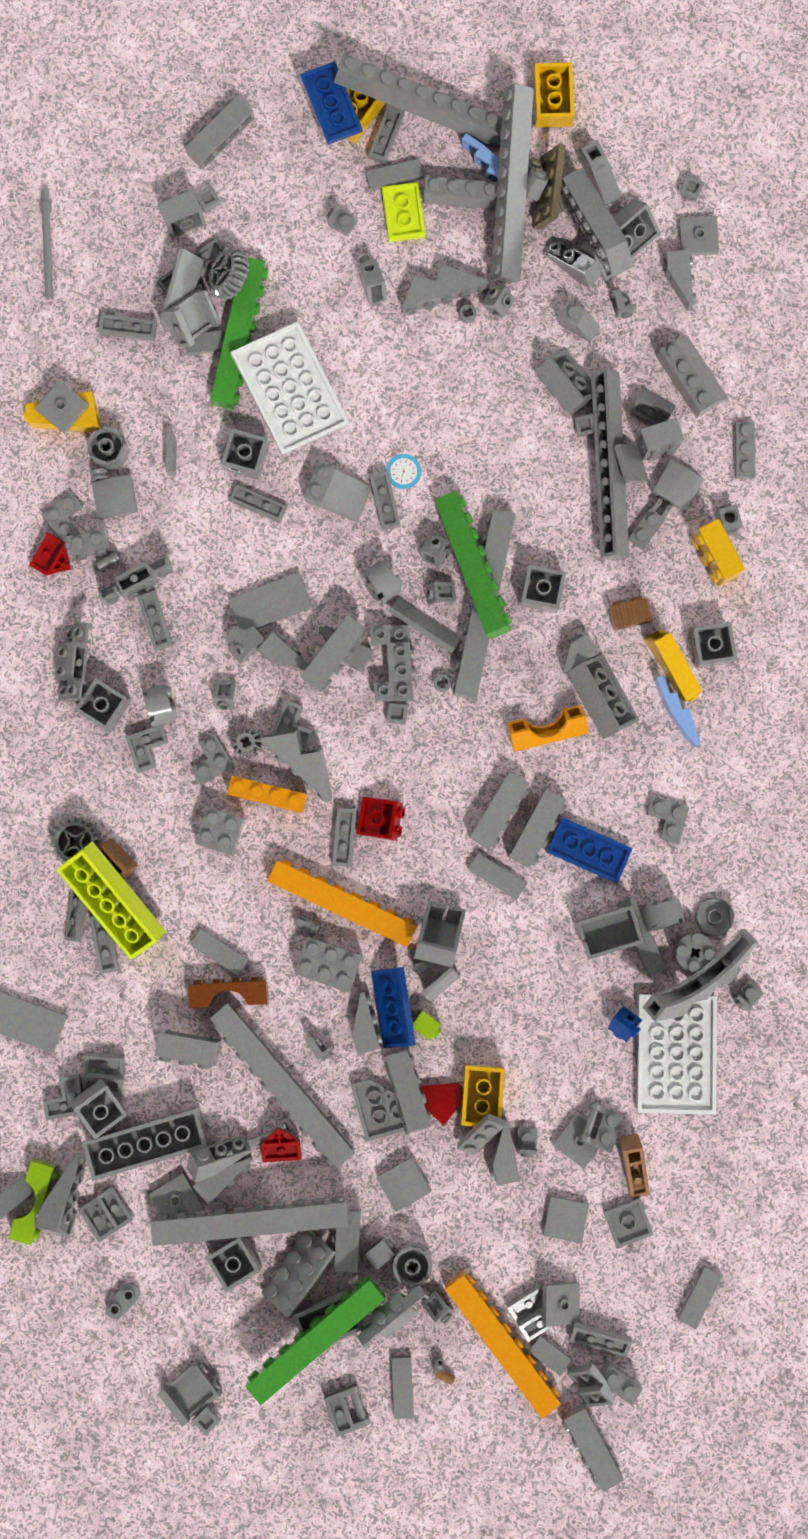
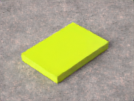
[382,182,426,242]

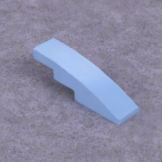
[462,133,499,182]
[654,675,701,747]

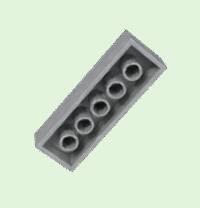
[562,167,634,277]
[82,1106,209,1181]

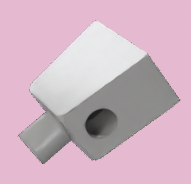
[358,256,387,306]

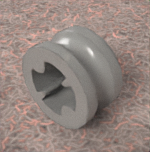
[459,304,476,323]
[90,468,108,482]
[434,674,451,692]

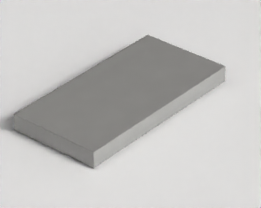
[228,572,313,630]
[0,991,68,1053]

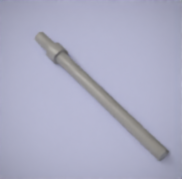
[40,188,53,299]

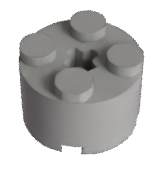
[87,427,129,470]
[360,560,403,605]
[142,684,178,727]
[641,896,685,932]
[673,933,716,973]
[393,1242,432,1288]

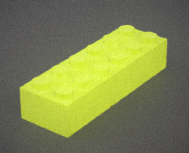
[56,841,166,960]

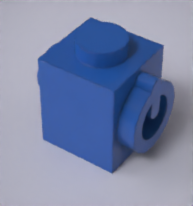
[608,1006,642,1042]

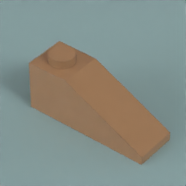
[618,1133,650,1198]

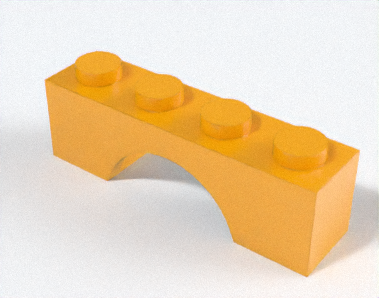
[507,704,588,752]
[227,776,308,814]

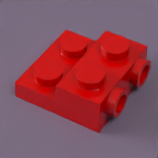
[356,797,405,841]

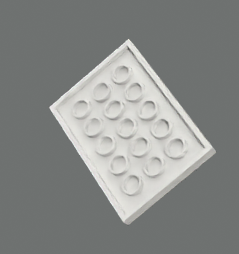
[230,321,349,456]
[637,994,717,1114]

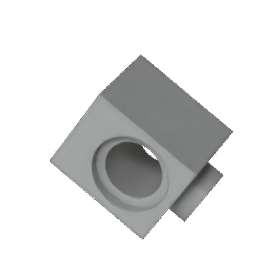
[715,504,743,533]
[364,1236,396,1270]

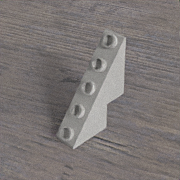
[403,264,489,315]
[260,729,332,802]

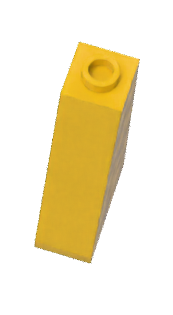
[23,391,101,433]
[644,629,703,702]

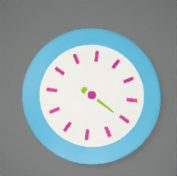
[386,454,422,489]

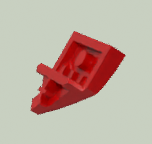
[29,532,71,575]
[421,1082,462,1126]
[261,1127,302,1163]

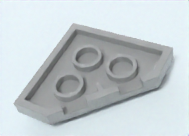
[351,1079,404,1142]

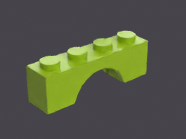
[8,1159,59,1245]

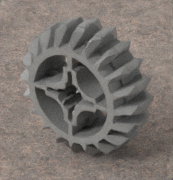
[207,248,250,300]
[50,816,103,864]

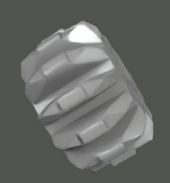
[230,727,262,759]

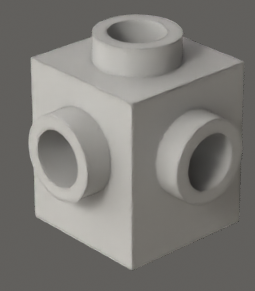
[482,285,516,317]
[421,533,451,568]

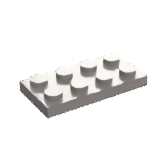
[261,1230,336,1318]

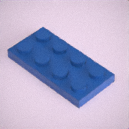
[300,61,362,145]
[546,817,633,884]
[371,967,416,1048]

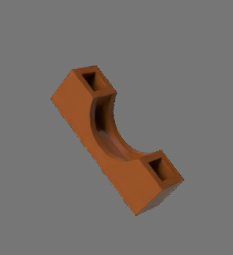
[188,976,269,1008]

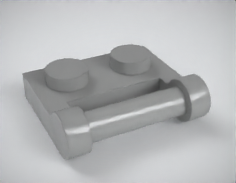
[579,1102,623,1153]
[324,1384,371,1437]

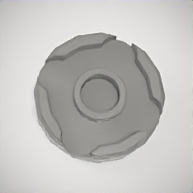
[695,898,734,936]

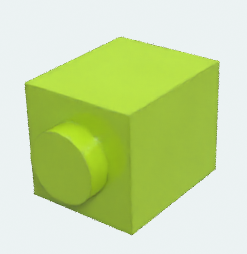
[413,1010,442,1041]

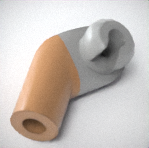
[432,1358,455,1385]

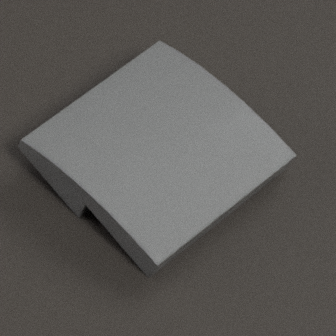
[653,459,704,512]
[92,475,138,520]
[421,967,460,1002]
[83,1052,125,1097]
[376,1156,432,1212]
[78,1186,133,1242]
[506,1284,553,1342]
[567,1364,615,1407]

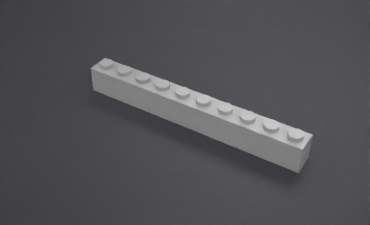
[334,54,502,148]
[491,83,534,284]
[591,368,629,561]
[451,509,516,700]
[210,1002,355,1168]
[150,1196,351,1246]

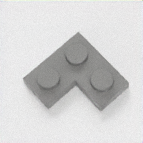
[41,491,83,545]
[272,700,314,749]
[126,725,169,773]
[191,733,234,786]
[647,796,689,844]
[43,1074,83,1120]

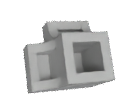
[225,626,265,664]

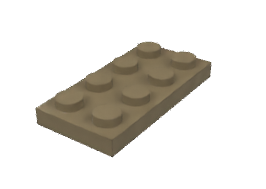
[532,143,566,230]

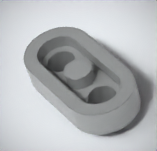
[105,1283,140,1319]

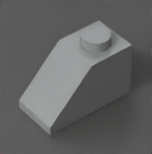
[559,301,600,343]
[563,633,599,675]

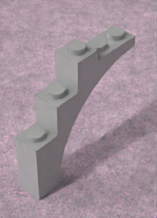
[643,929,758,1022]

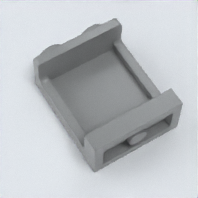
[163,290,221,347]
[158,1360,222,1427]

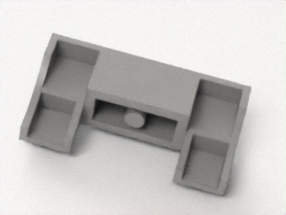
[98,555,173,605]
[54,623,93,702]
[370,625,416,703]
[357,1285,431,1349]

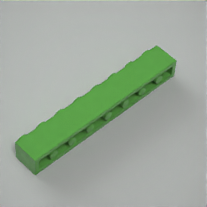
[210,257,269,410]
[435,491,512,639]
[245,1276,385,1406]

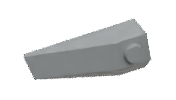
[34,1153,87,1239]

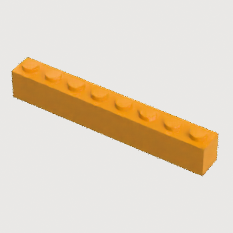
[267,859,417,947]
[445,1271,561,1419]

